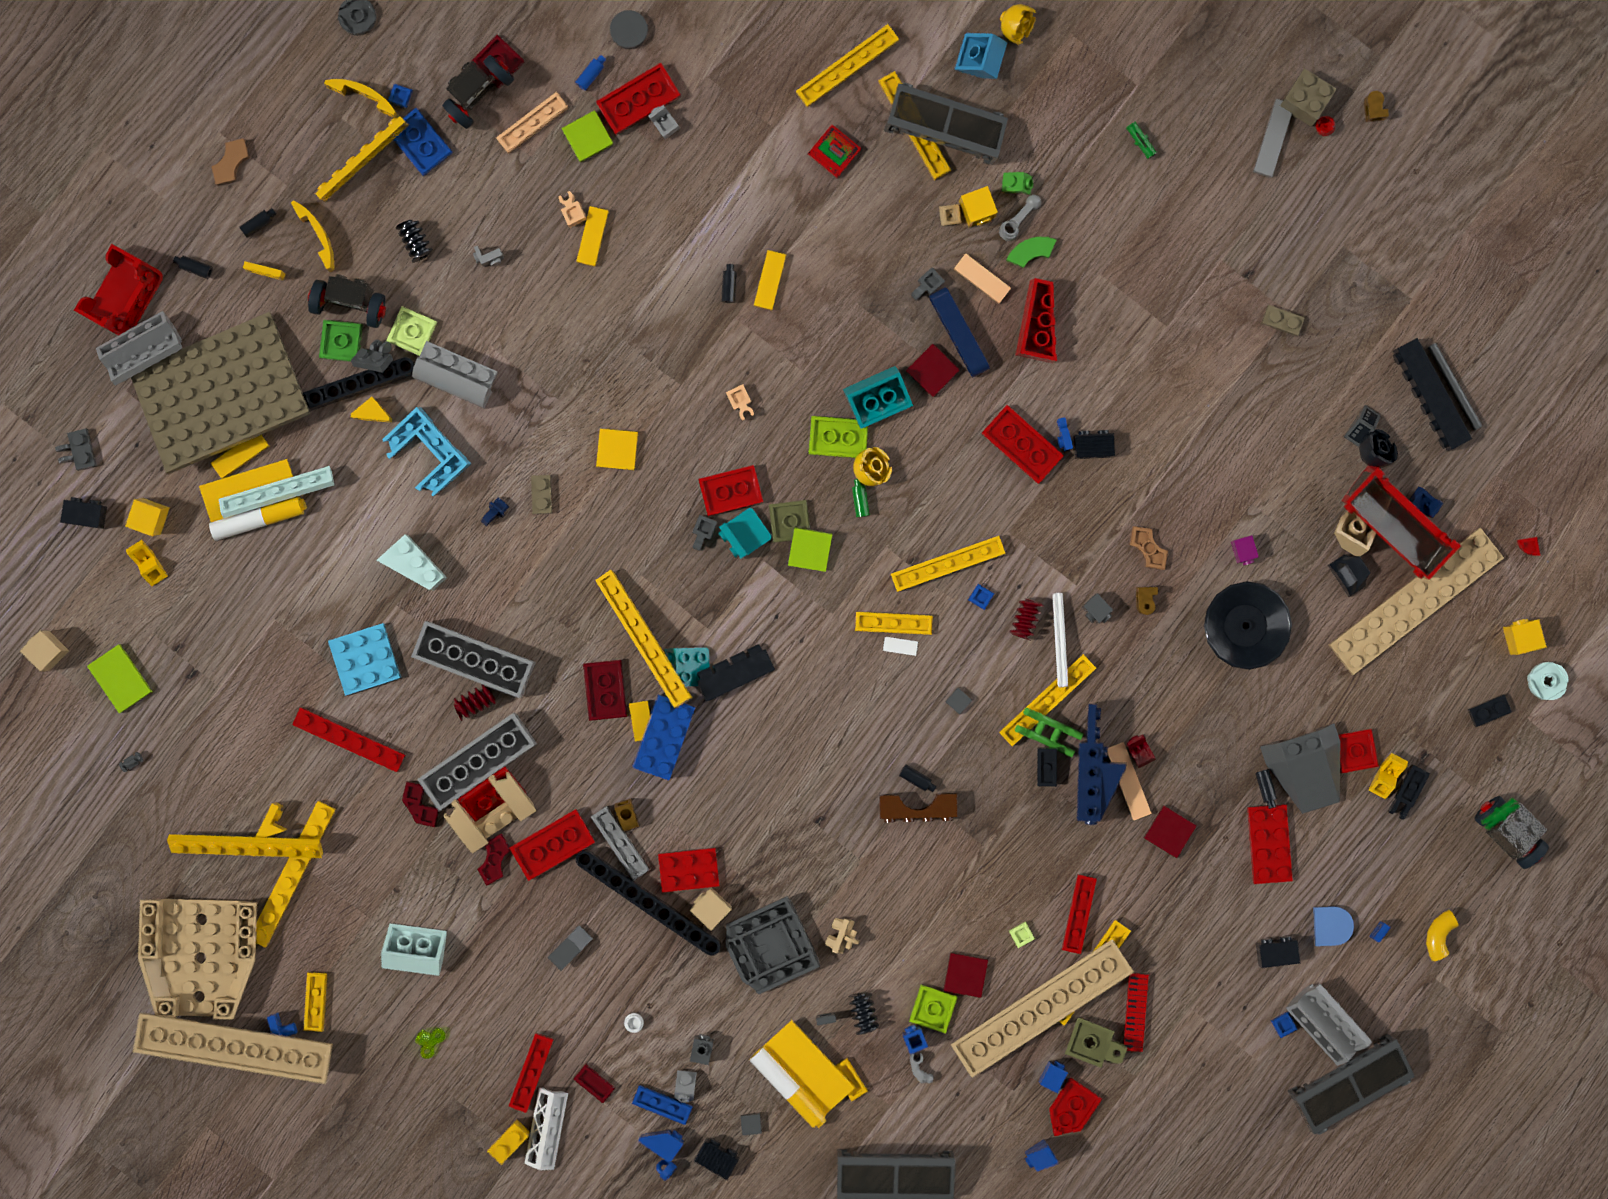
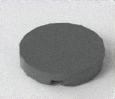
[338,0,376,36]
[610,10,648,49]

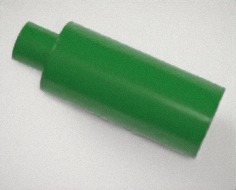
[852,479,870,518]

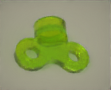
[415,1028,445,1059]

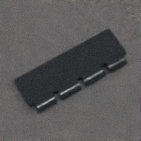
[697,644,775,702]

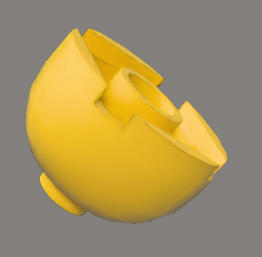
[1000,4,1036,45]
[853,447,892,486]

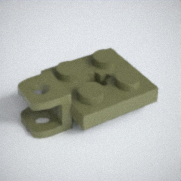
[1065,1017,1127,1068]

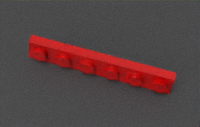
[292,707,406,772]

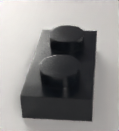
[1467,694,1512,727]
[1037,747,1057,787]

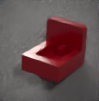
[1127,734,1156,768]

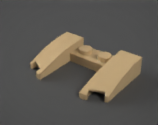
[444,772,536,853]

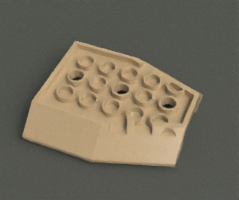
[138,898,257,1019]

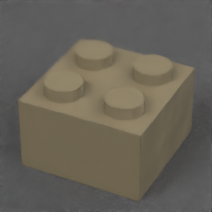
[1280,68,1336,127]

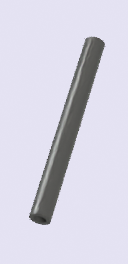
[1427,343,1482,431]

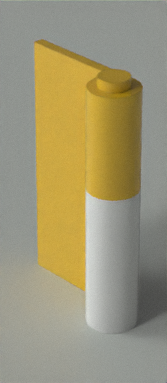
[199,459,307,541]
[749,1020,855,1128]

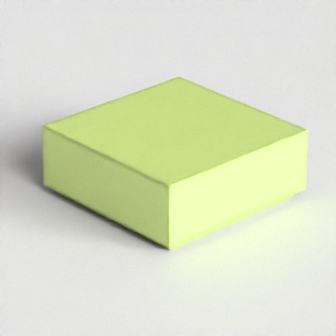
[1009,922,1035,948]

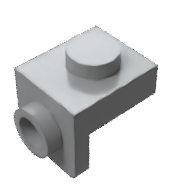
[649,105,680,139]
[473,246,504,267]
[674,1070,697,1103]

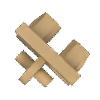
[825,918,859,954]

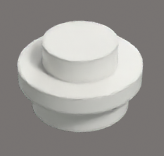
[624,1013,644,1033]

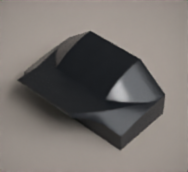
[1328,554,1371,597]

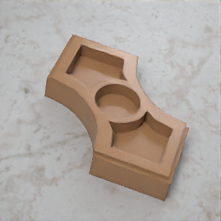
[211,138,250,186]
[1130,526,1168,570]

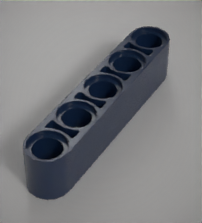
[929,287,990,378]

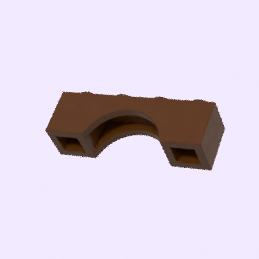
[879,793,957,823]

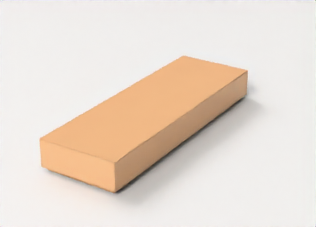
[954,254,1011,304]

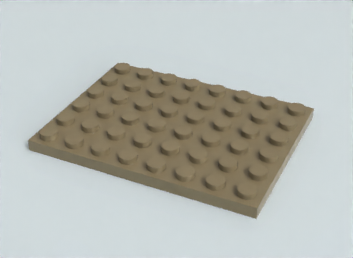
[131,312,310,475]

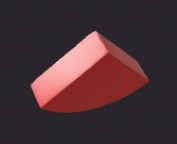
[1517,537,1541,556]

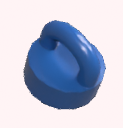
[656,1160,677,1181]

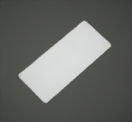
[883,637,918,656]

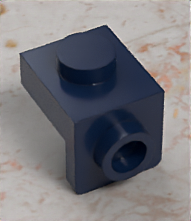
[1409,486,1443,518]

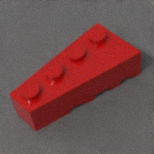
[1015,278,1057,363]

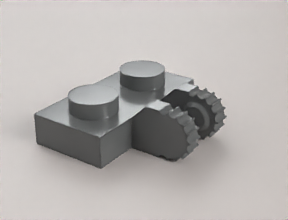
[351,339,393,372]
[55,428,97,471]

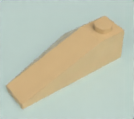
[1334,483,1391,556]

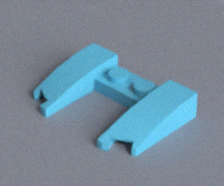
[382,407,471,496]

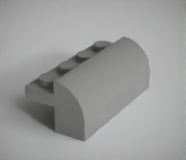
[96,311,182,386]
[412,341,498,409]
[1286,984,1372,1066]

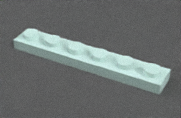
[219,466,334,518]

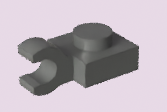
[911,268,945,300]
[692,515,717,551]

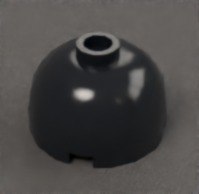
[1359,429,1398,469]

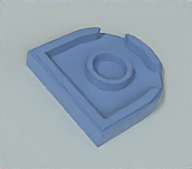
[1313,906,1354,946]

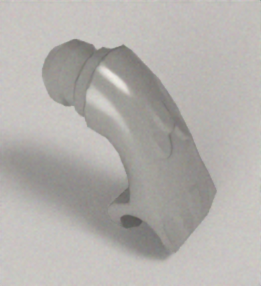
[910,1053,934,1084]

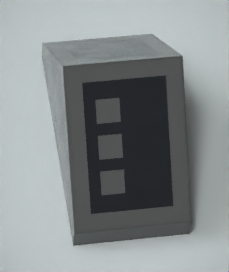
[1343,405,1381,447]

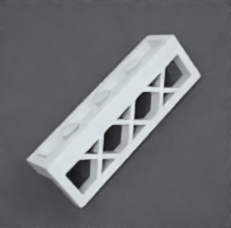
[525,1088,568,1170]

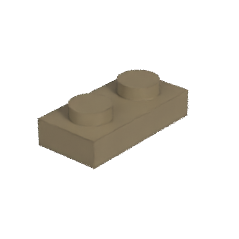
[1261,305,1305,336]
[531,475,552,514]

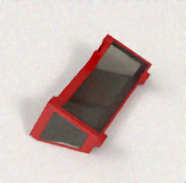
[1341,466,1461,580]

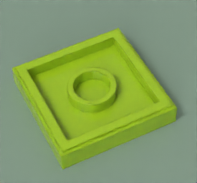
[561,110,614,163]
[788,527,832,572]
[909,984,958,1034]

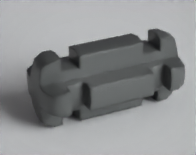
[119,752,143,772]

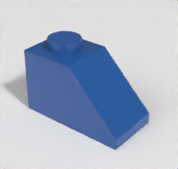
[638,1129,684,1163]
[1025,1139,1058,1172]

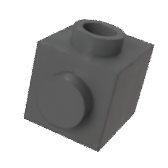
[1082,593,1113,623]
[690,1034,714,1065]

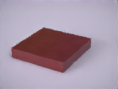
[471,34,525,89]
[906,343,960,398]
[1143,805,1196,858]
[943,952,988,998]

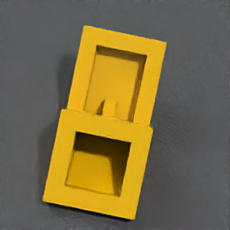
[126,540,168,587]
[1369,753,1408,799]

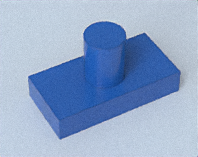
[267,1013,298,1036]

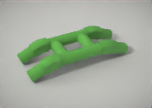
[1015,708,1084,757]

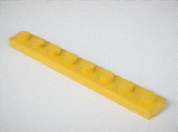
[595,570,692,708]
[256,801,336,948]
[167,834,323,858]

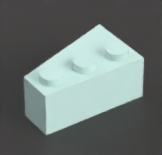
[377,534,447,591]

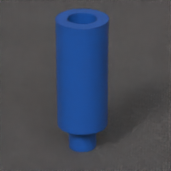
[575,55,606,91]

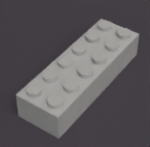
[411,621,536,698]
[417,713,537,811]

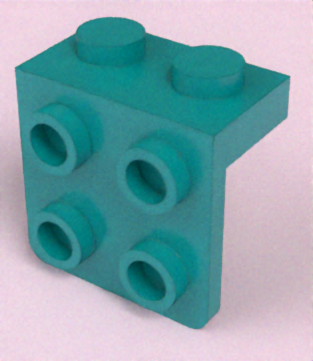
[719,508,771,560]
[664,648,710,687]

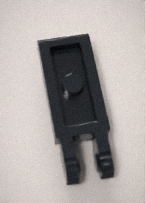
[1388,764,1430,820]

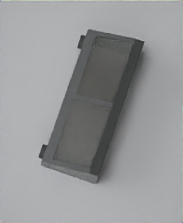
[884,82,1008,165]
[1288,1034,1415,1135]
[837,1149,955,1199]

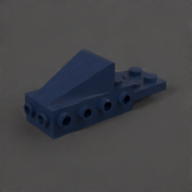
[1077,703,1127,825]

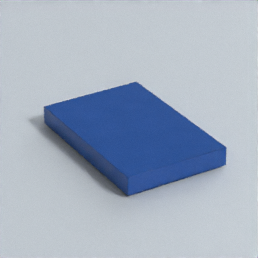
[393,108,453,177]

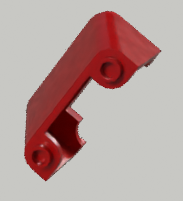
[74,244,163,336]

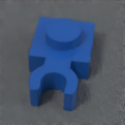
[1057,417,1073,452]

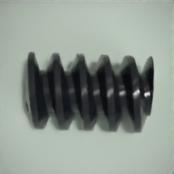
[396,220,433,263]
[848,992,879,1035]

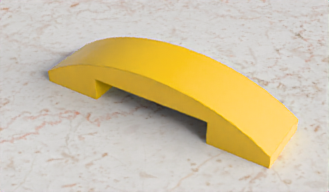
[324,79,398,118]
[291,201,334,272]

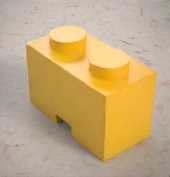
[487,1119,530,1164]

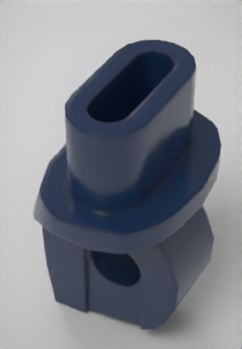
[481,497,509,527]

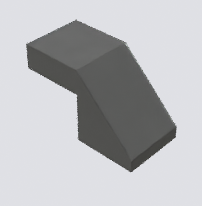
[547,925,593,971]

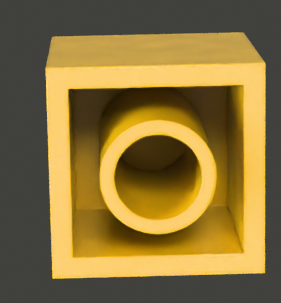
[959,186,998,228]
[125,498,170,536]
[1503,618,1546,655]

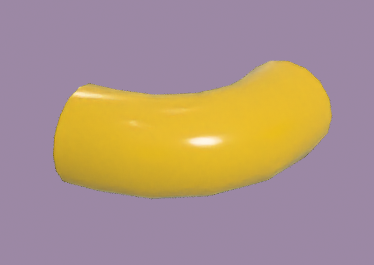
[1426,910,1459,961]

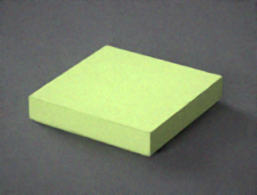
[386,306,437,356]

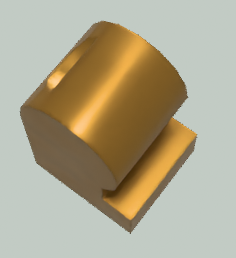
[1364,91,1389,122]
[1136,587,1158,615]
[614,798,639,832]

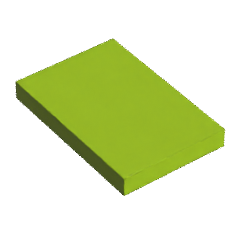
[808,416,868,458]
[87,644,153,713]

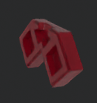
[402,781,440,828]

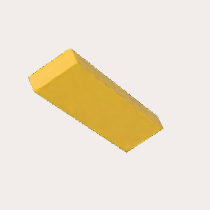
[855,612,933,635]

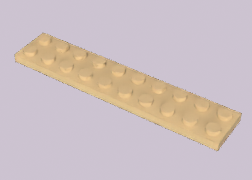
[1329,528,1504,675]
[951,939,1134,1077]
[133,1013,333,1084]

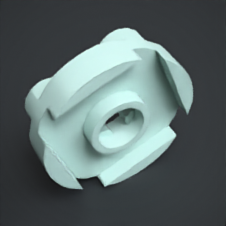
[1527,662,1568,700]

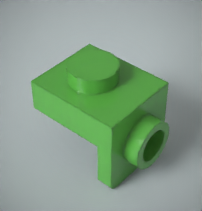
[1002,172,1033,195]

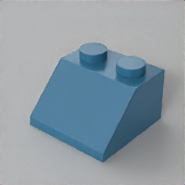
[955,33,1007,79]

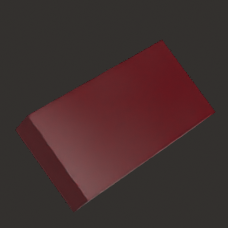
[573,1063,616,1103]

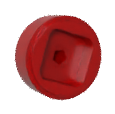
[1315,116,1336,136]

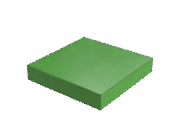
[319,320,363,362]

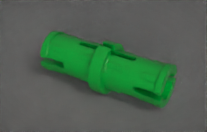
[1126,121,1157,160]
[1481,798,1520,831]

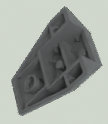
[1260,723,1340,814]

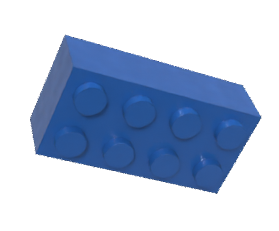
[632,694,695,781]

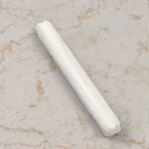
[1052,593,1068,688]

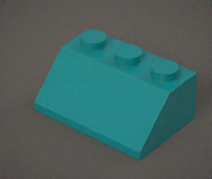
[843,366,913,429]

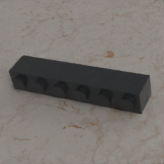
[1393,338,1472,451]

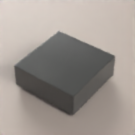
[945,688,972,715]
[816,1012,836,1026]
[741,1113,762,1136]

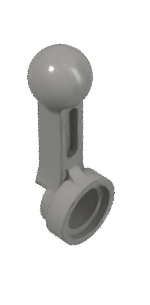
[999,195,1041,241]

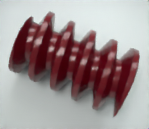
[1009,598,1044,641]
[453,684,497,721]

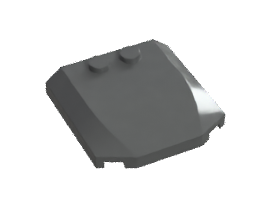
[726,896,820,994]

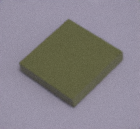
[769,500,810,543]

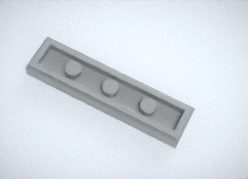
[1253,99,1292,178]
[591,806,650,881]

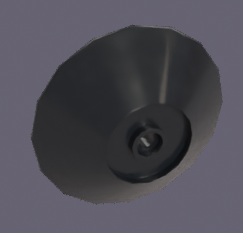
[1204,581,1292,670]

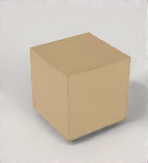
[20,630,69,671]
[690,887,732,930]

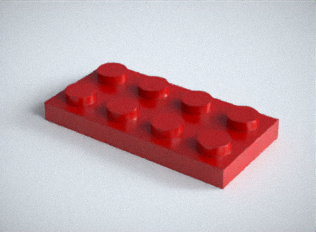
[596,63,681,135]
[981,405,1064,484]
[1247,804,1293,884]
[510,809,595,881]

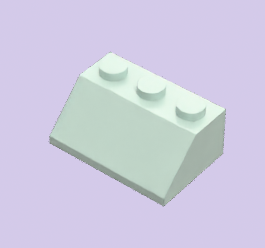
[381,924,447,976]

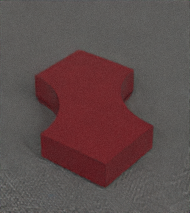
[477,834,511,886]

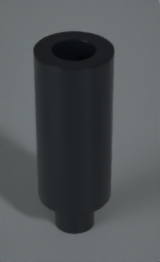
[239,208,276,238]
[173,255,213,279]
[721,264,737,303]
[899,764,937,792]
[1255,770,1277,809]

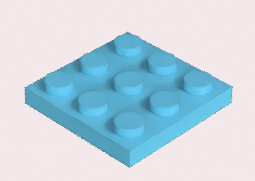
[328,623,401,696]

